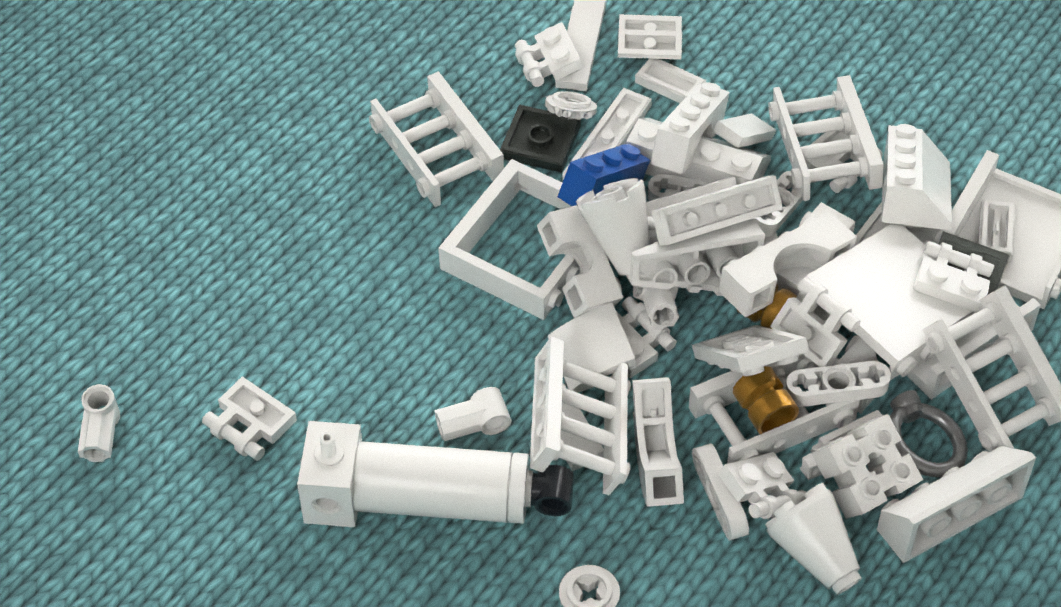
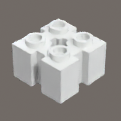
[811,414,923,518]

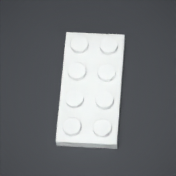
[692,325,809,376]

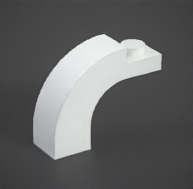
[632,377,684,507]

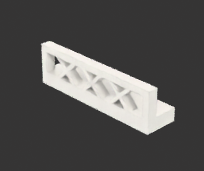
[907,298,1041,400]

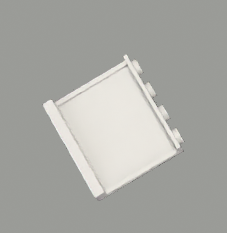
[934,150,1061,309]
[796,223,976,381]

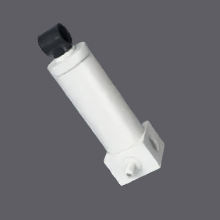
[297,421,574,527]

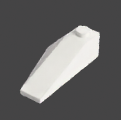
[629,219,765,296]

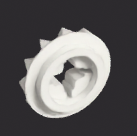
[545,91,597,120]
[559,565,620,607]

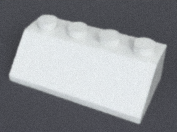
[626,118,771,185]
[882,124,952,230]
[877,446,1036,563]

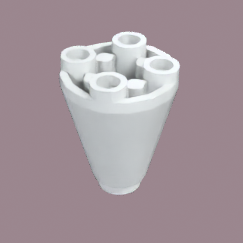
[766,483,862,595]

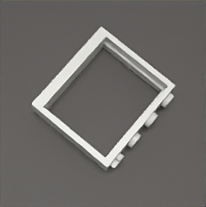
[439,159,580,320]

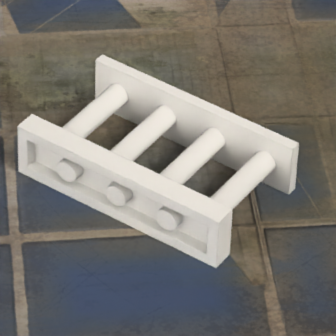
[369,71,504,207]
[768,75,884,201]
[646,176,783,246]
[922,285,1061,452]
[530,336,631,496]
[689,354,860,464]

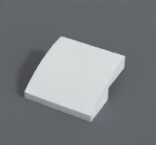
[618,14,682,59]
[548,303,636,393]

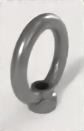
[889,390,968,477]

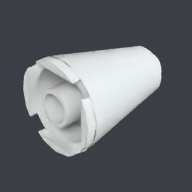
[576,178,650,279]

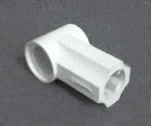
[633,286,679,330]
[78,384,120,462]
[434,387,512,441]

